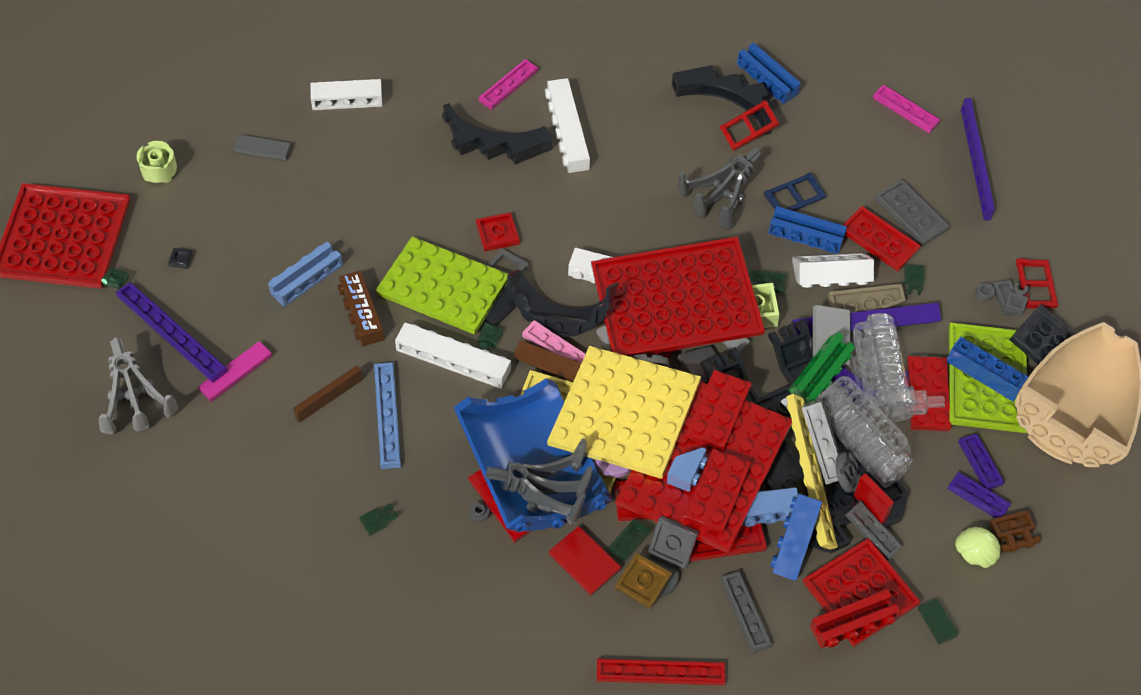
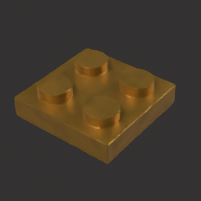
[615,553,672,610]

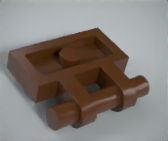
[989,510,1041,553]

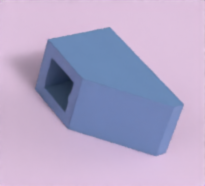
[667,448,708,492]

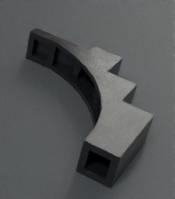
[671,65,772,135]
[442,103,553,165]

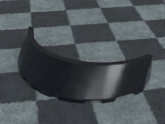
[507,269,619,337]

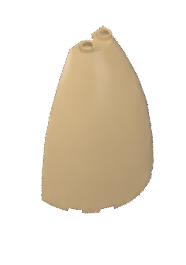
[1015,322,1141,467]

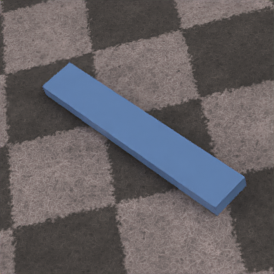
[374,362,401,469]

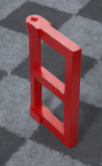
[719,100,780,151]
[1015,259,1058,309]

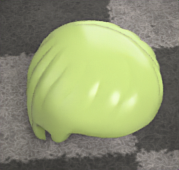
[955,527,1001,568]

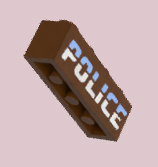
[337,270,384,347]

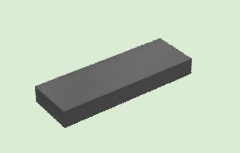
[234,134,291,160]
[845,501,903,561]

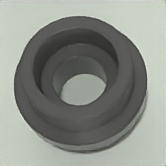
[469,502,489,522]

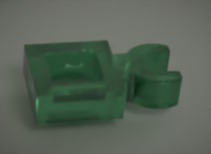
[904,264,924,295]
[359,504,398,536]

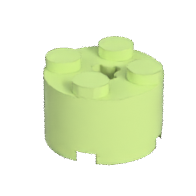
[137,141,177,183]

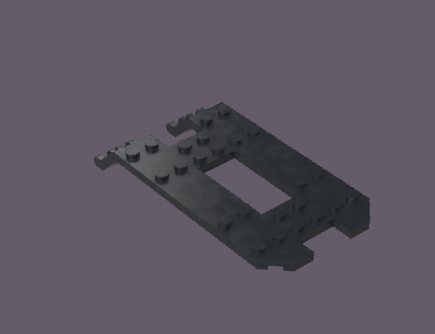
[701,320,908,553]

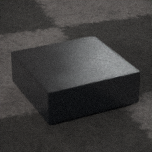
[168,248,193,269]

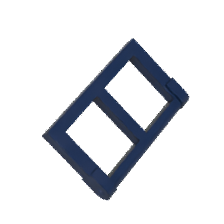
[764,172,826,211]

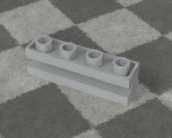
[802,399,840,484]

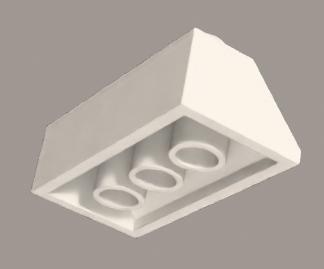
[792,253,874,288]

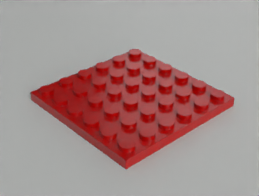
[0,183,131,289]

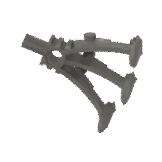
[677,148,762,230]
[485,438,592,527]

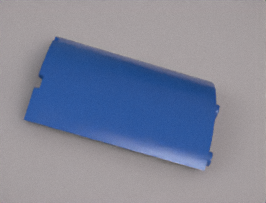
[453,378,612,532]

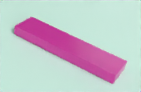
[479,59,538,110]
[873,84,940,134]
[198,341,272,402]

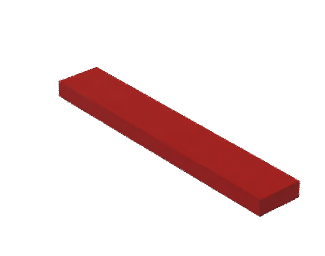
[596,659,725,686]

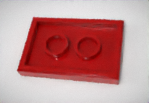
[549,526,621,596]

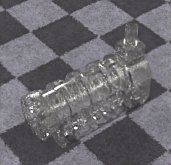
[793,376,914,488]

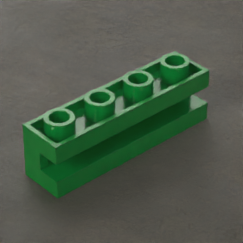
[788,331,855,403]

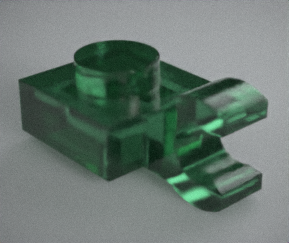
[478,323,503,351]

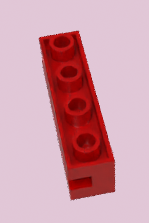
[810,589,900,649]

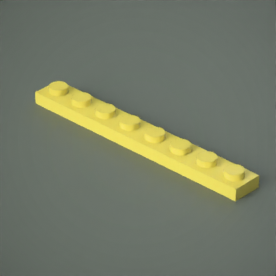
[787,394,837,550]

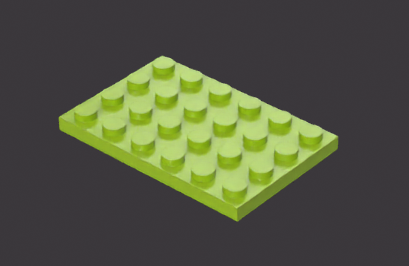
[375,237,508,335]
[948,323,1027,433]

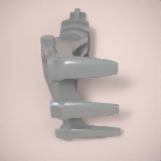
[98,338,179,435]

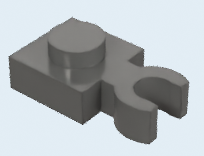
[1003,283,1028,316]

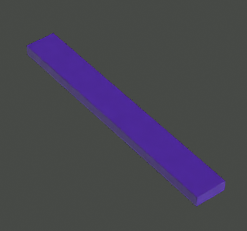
[961,98,995,220]
[115,282,228,383]
[792,303,942,337]

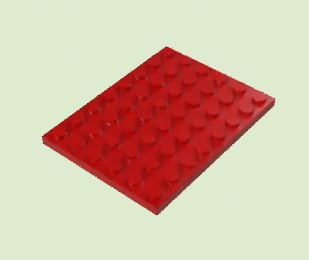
[591,236,765,357]
[615,382,792,553]

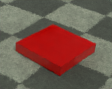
[476,212,520,252]
[854,473,894,524]

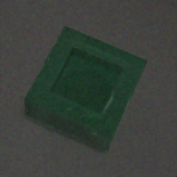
[102,267,129,290]

